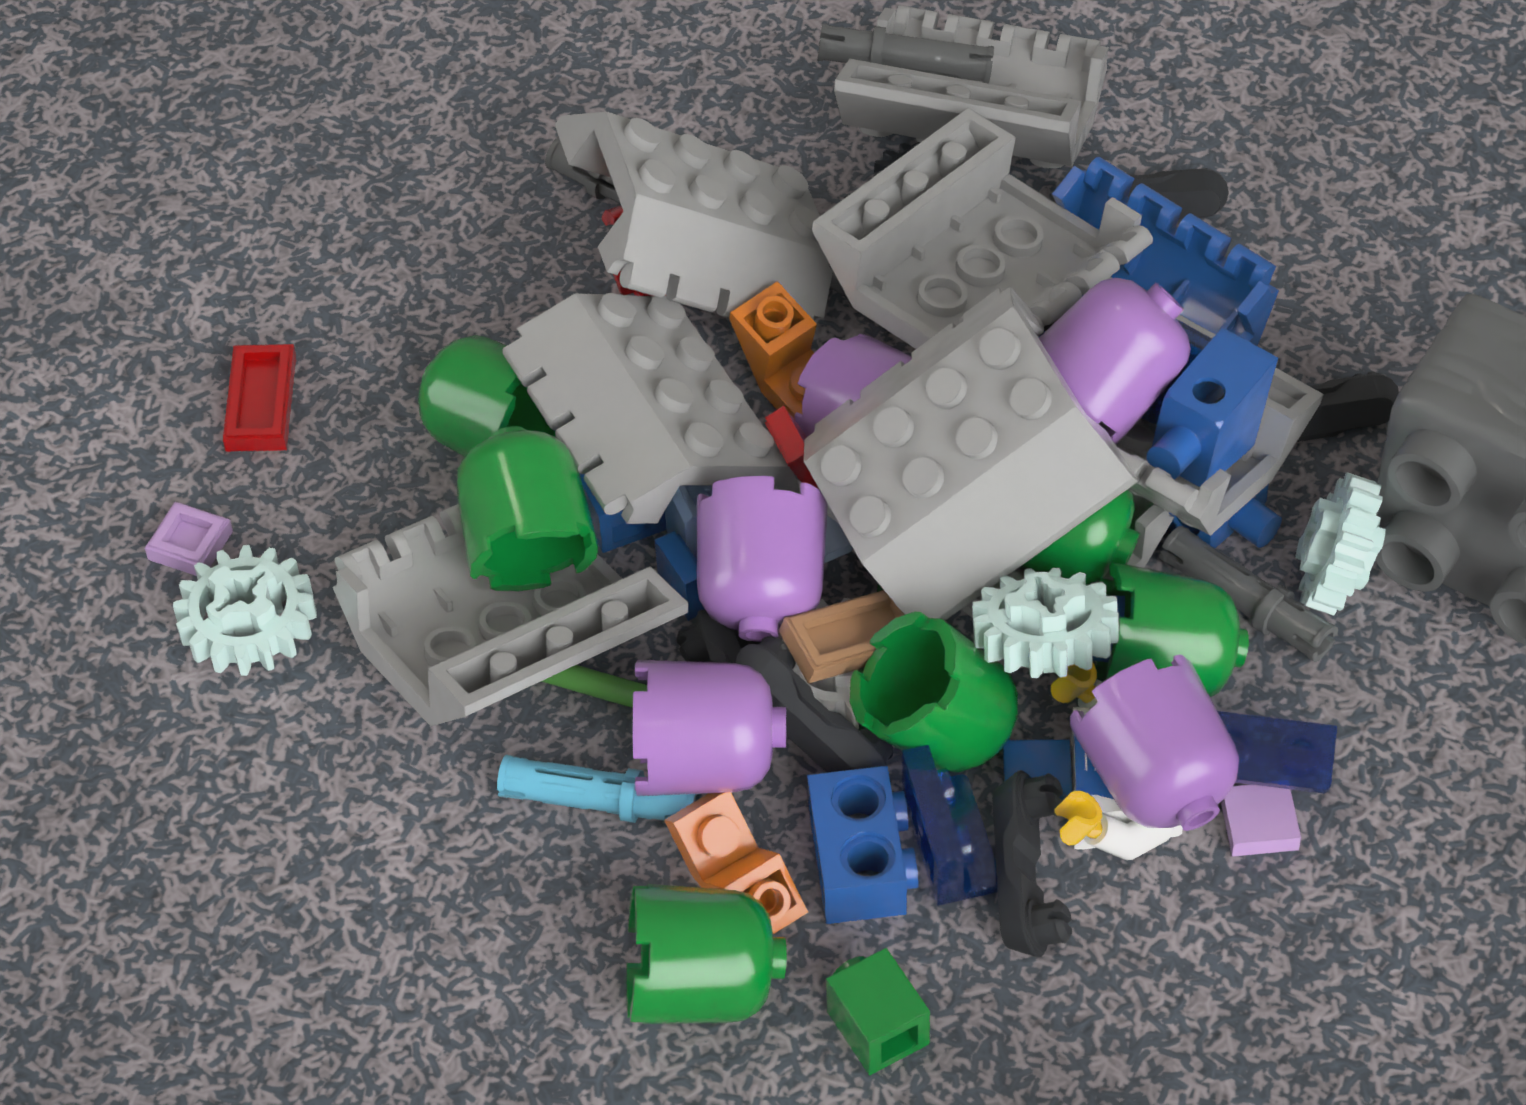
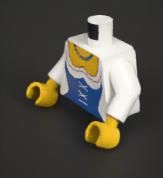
[1051,662,1183,860]

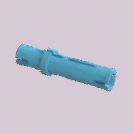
[497,755,702,823]

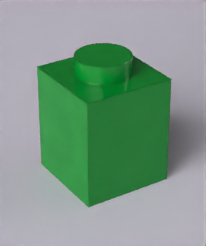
[826,948,930,1076]

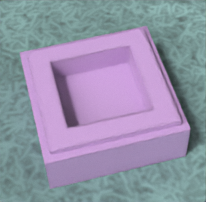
[145,502,233,576]
[1221,781,1301,857]

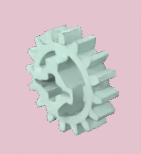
[1295,472,1386,615]
[173,545,317,676]
[972,568,1119,678]

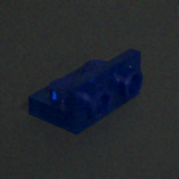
[1217,711,1337,794]
[902,745,998,906]

